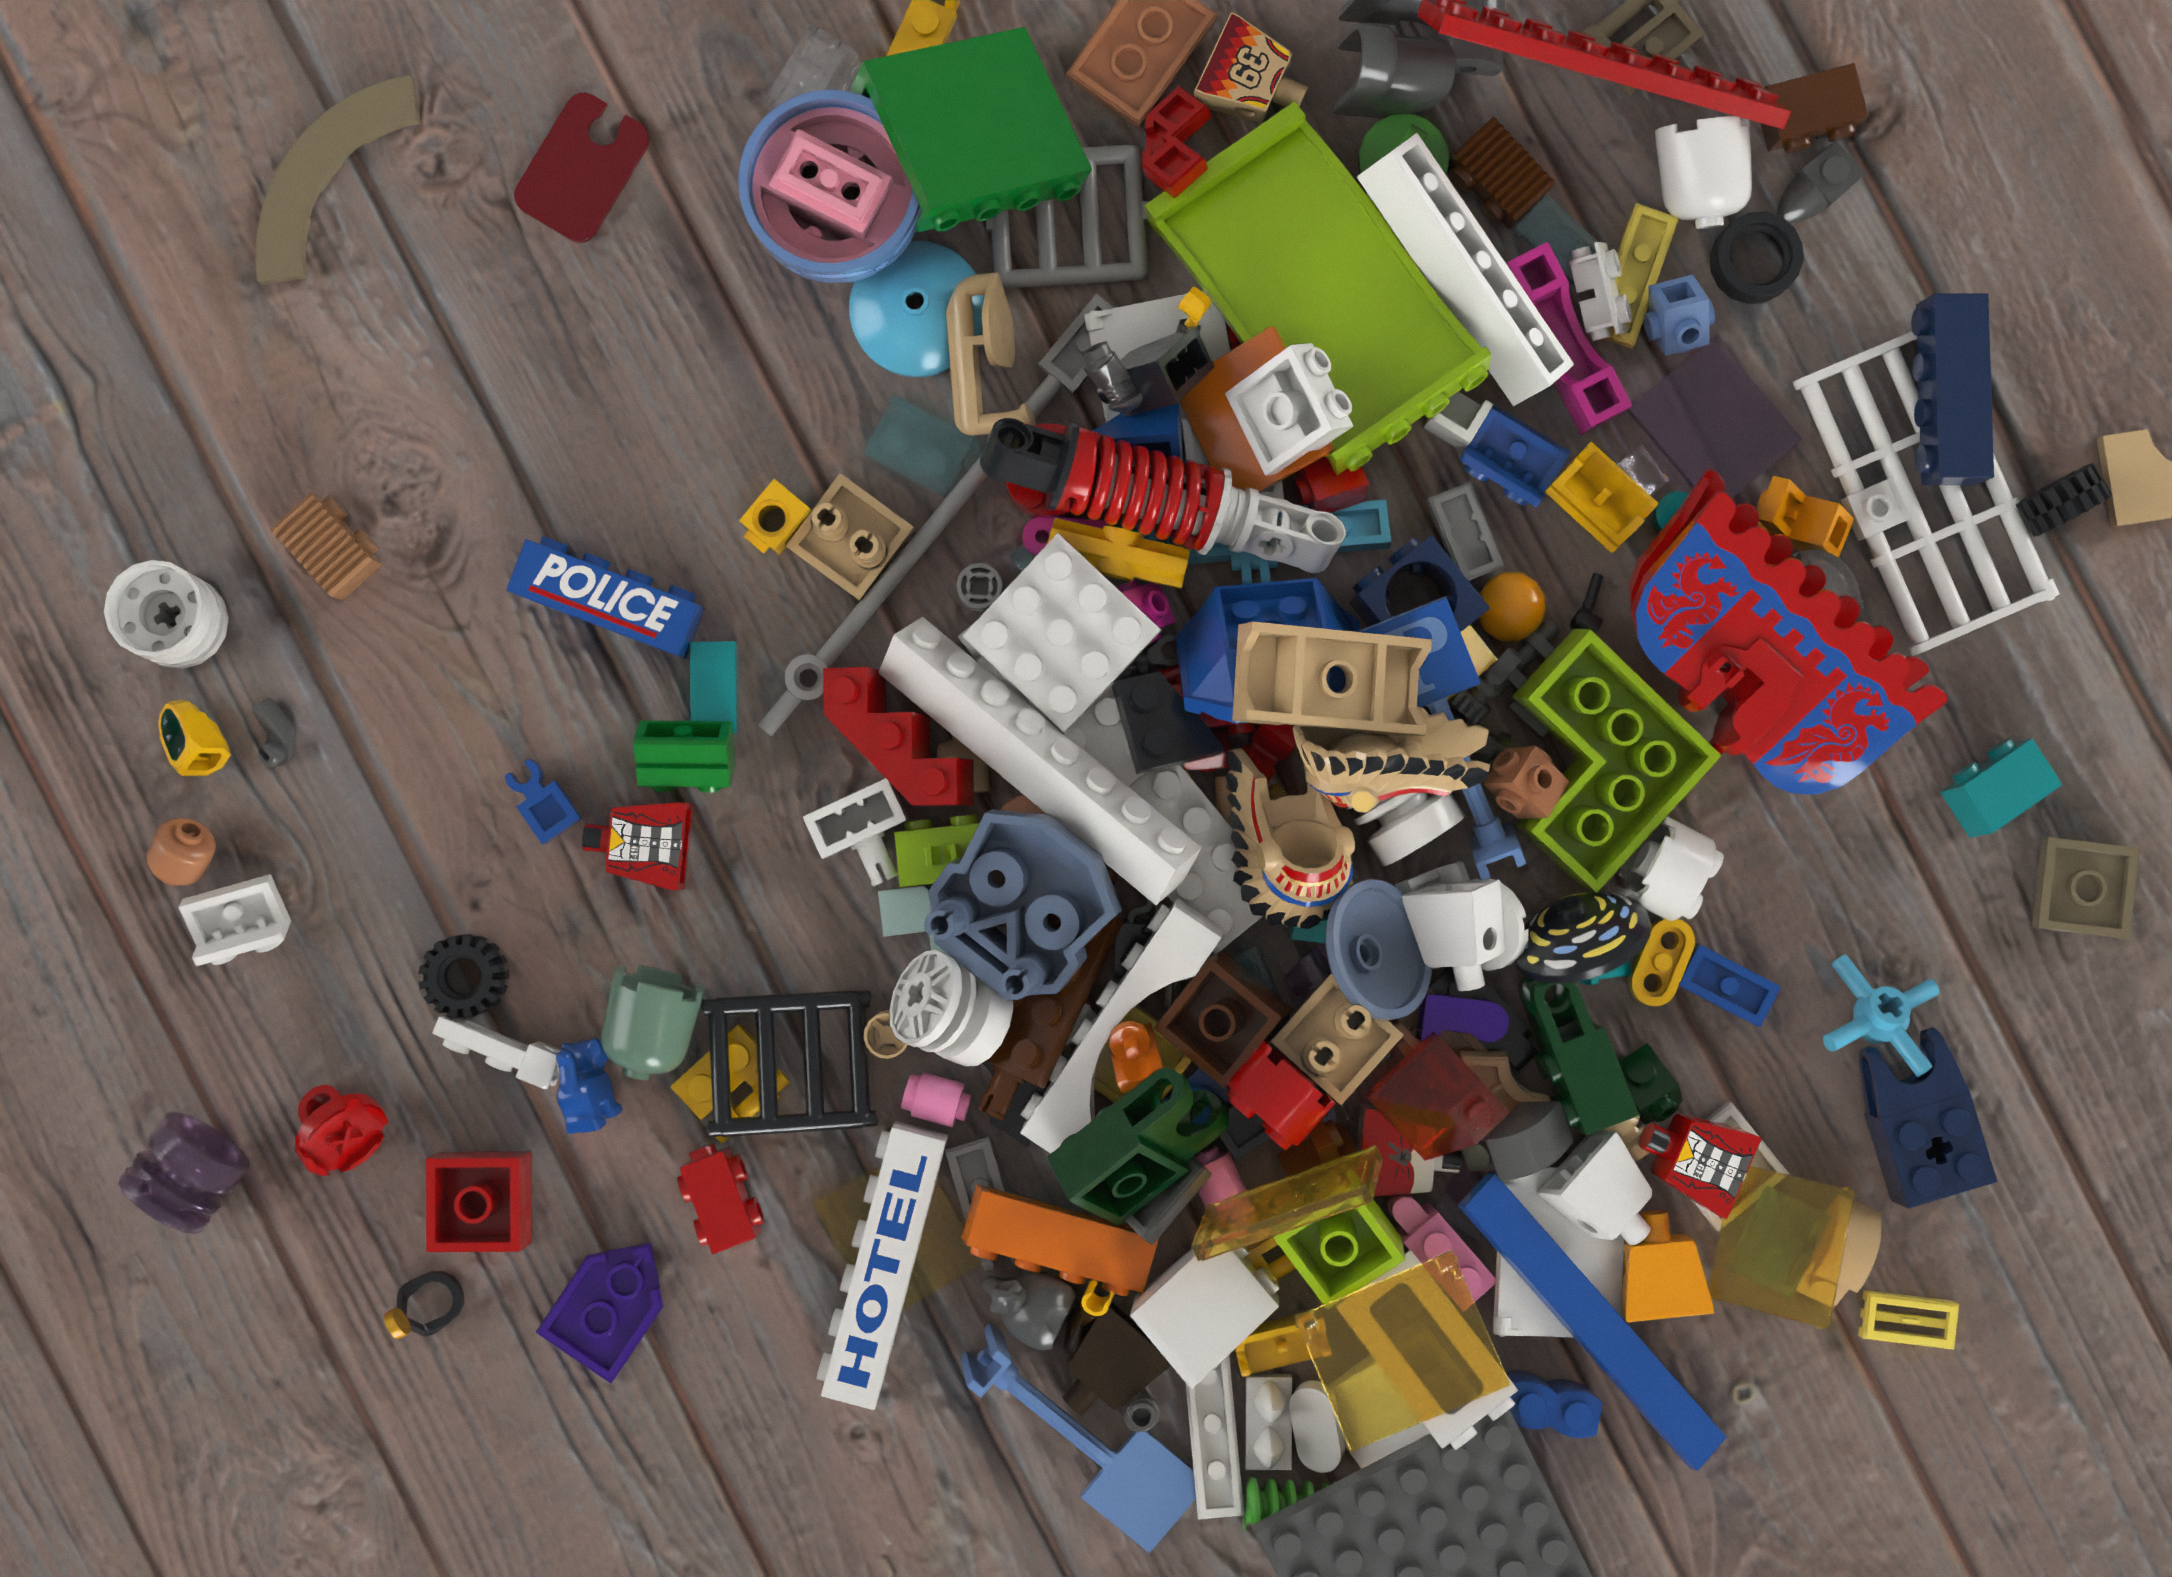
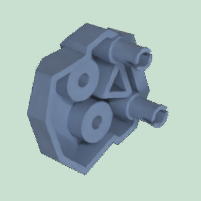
[924,809,1122,1001]

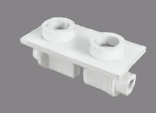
[1569,242,1632,341]

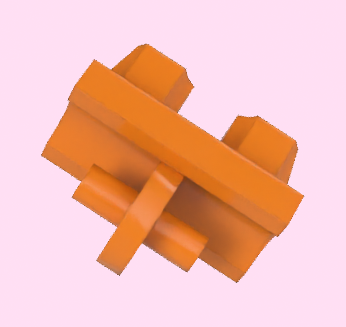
[1108,1021,1164,1097]

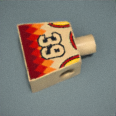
[1194,12,1308,123]

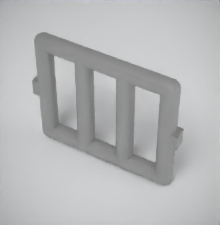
[986,145,1149,289]

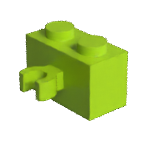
[894,814,994,887]

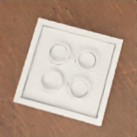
[962,533,1161,733]

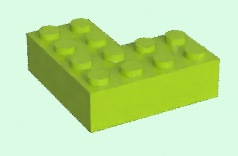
[1512,629,1722,893]

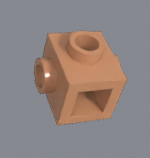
[1483,746,1570,819]

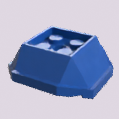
[1176,578,1361,723]

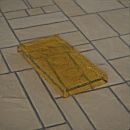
[1191,1145,1383,1261]

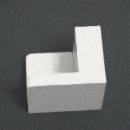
[1423,392,1494,451]

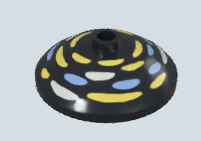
[1514,892,1651,983]

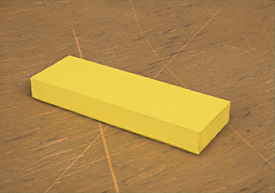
[1589,203,1679,349]

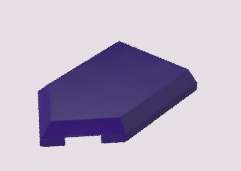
[535,1242,664,1383]

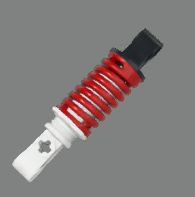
[980,418,1346,573]

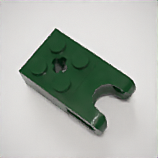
[1518,976,1639,1136]
[1047,1068,1229,1225]

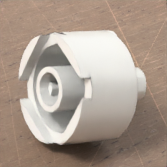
[1617,816,1724,921]

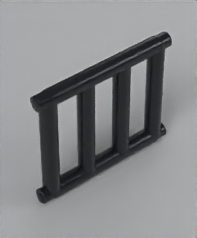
[701,990,878,1137]

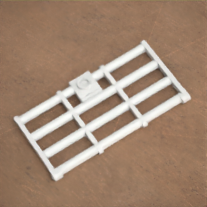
[1793,331,2060,656]

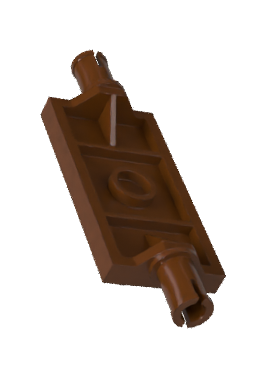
[977,863,1124,1121]

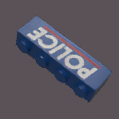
[506,536,705,659]

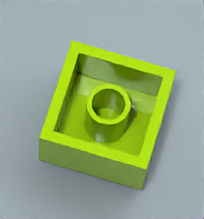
[1272,1166,1406,1310]

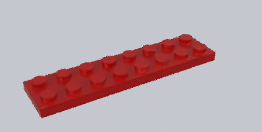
[1417,0,1791,129]

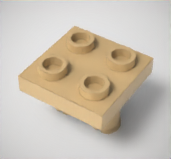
[786,473,915,601]
[1270,973,1404,1105]

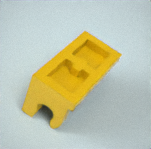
[1545,442,1659,553]
[1235,1308,1332,1377]

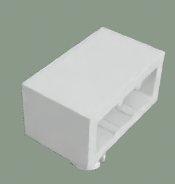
[803,778,910,887]

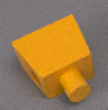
[1621,1210,1714,1322]

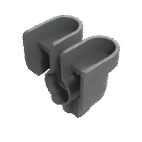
[1333,0,1505,118]

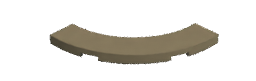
[255,75,421,285]

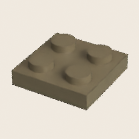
[2032,837,2140,939]

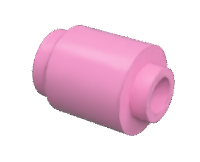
[901,1072,972,1128]
[1194,1146,1248,1219]

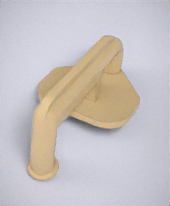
[946,272,1036,436]

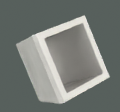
[1130,1226,1280,1389]

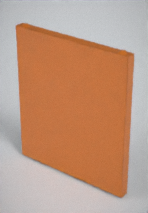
[1179,326,1335,493]

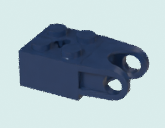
[1859,1027,1997,1209]

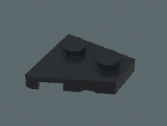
[1111,672,1225,774]

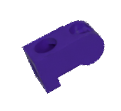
[1416,992,1509,1043]

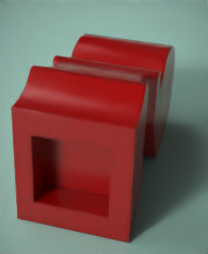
[1242,724,1297,783]

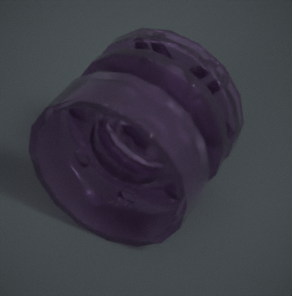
[118,1111,250,1234]

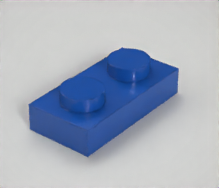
[1679,944,1781,1027]

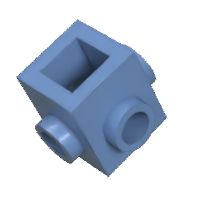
[1643,274,1715,356]

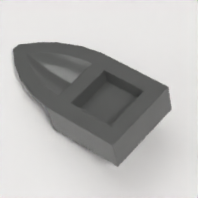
[1777,140,1866,223]

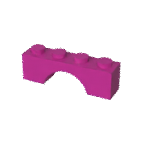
[1506,242,1633,436]

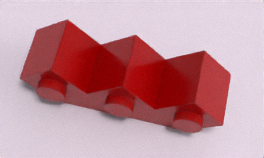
[823,667,974,807]

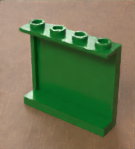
[851,27,1092,233]

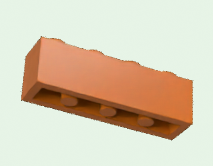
[961,1184,1159,1296]

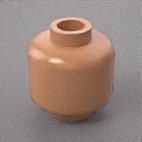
[146,818,216,886]

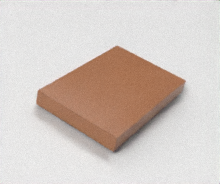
[1066,0,1218,130]

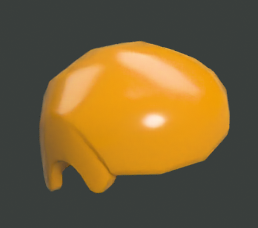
[1478,572,1546,642]

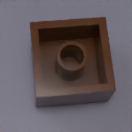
[1153,951,1293,1089]

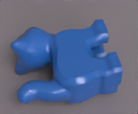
[556,1038,623,1134]

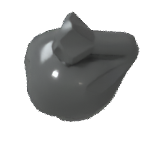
[982,1271,1078,1350]

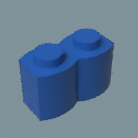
[1505,1370,1603,1438]

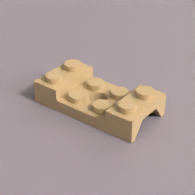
[1232,621,1432,737]

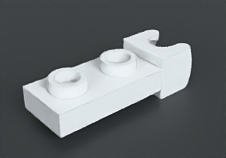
[432,1014,562,1089]

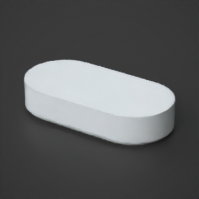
[1289,1381,1345,1473]

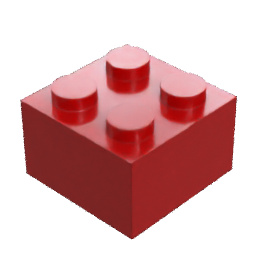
[426,1151,532,1252]

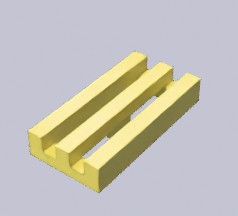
[1858,1290,1959,1350]

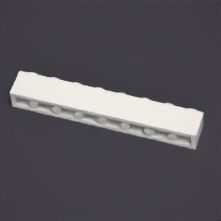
[879,617,1202,905]

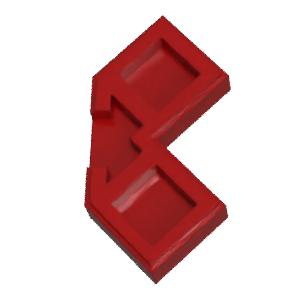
[1141,86,1212,198]

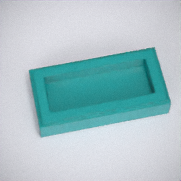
[690,641,739,733]

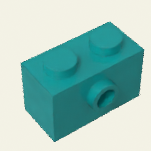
[1940,738,2063,838]

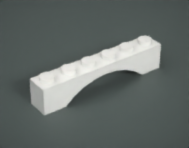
[1020,898,1223,1153]

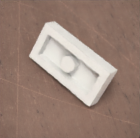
[1244,1373,1292,1470]

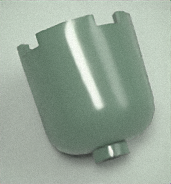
[601,965,706,1080]

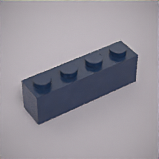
[1911,293,1994,486]

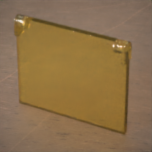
[1294,1250,1511,1452]

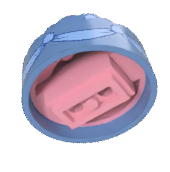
[738,90,922,283]

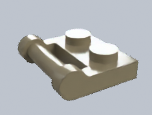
[1581,0,1704,97]

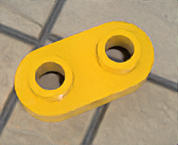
[1628,918,1695,1006]

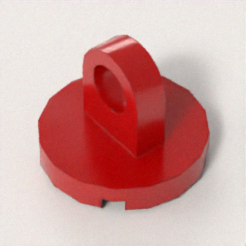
[295,1085,388,1176]

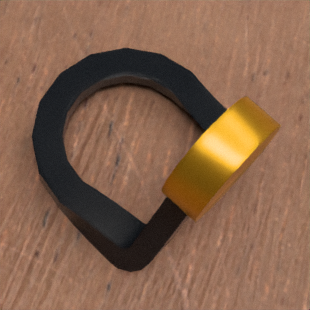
[384,1271,464,1339]

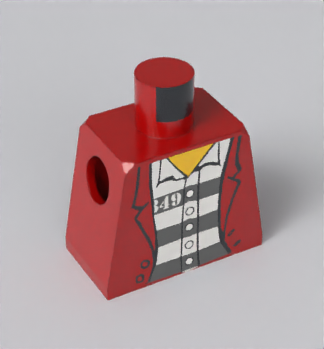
[582,802,693,891]
[1639,1113,1762,1219]

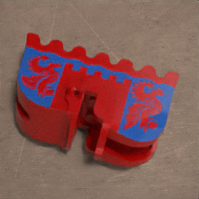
[1628,469,1948,795]

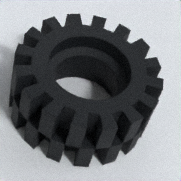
[2016,463,2112,537]
[418,934,509,1018]

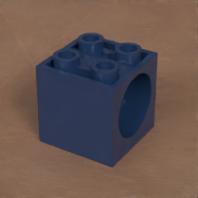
[1349,535,1490,632]

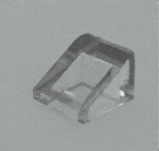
[1617,444,1670,496]

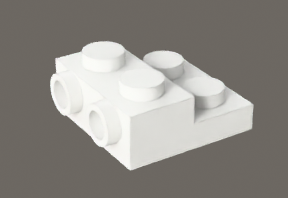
[1225,343,1353,476]

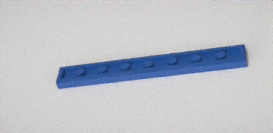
[1457,1172,1727,1471]

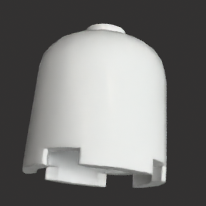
[1655,116,1752,229]

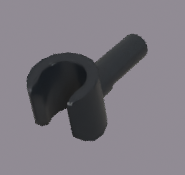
[1570,573,1604,634]

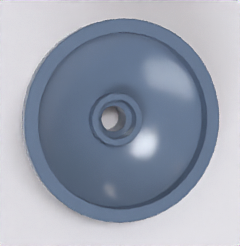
[1325,879,1432,1020]

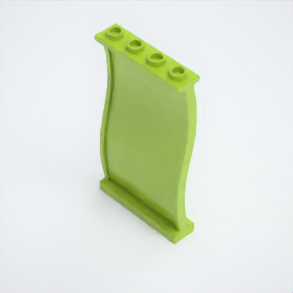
[1144,101,1491,475]

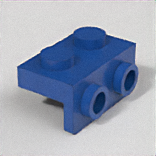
[1459,405,1571,507]

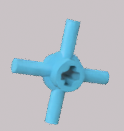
[1823,954,1939,1077]

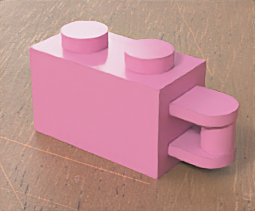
[1387,1194,1496,1312]

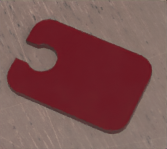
[514,92,649,243]

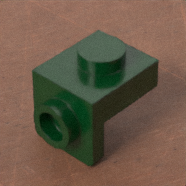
[1618,1043,1683,1125]

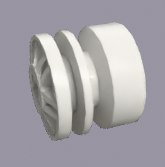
[104,560,229,669]
[1345,793,1466,867]
[890,950,1013,1067]

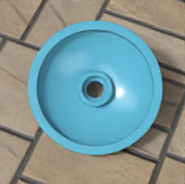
[849,240,984,378]

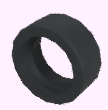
[1710,211,1804,304]

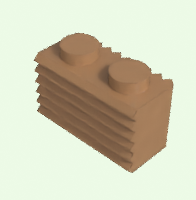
[270,492,382,601]

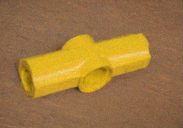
[1048,518,1191,589]

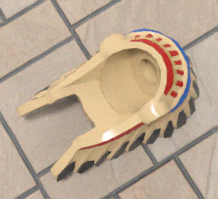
[1293,707,1490,813]
[1226,748,1355,929]

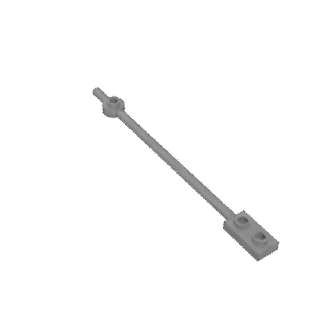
[758,293,1114,736]

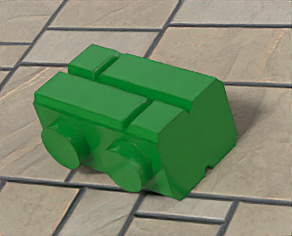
[633,720,735,793]

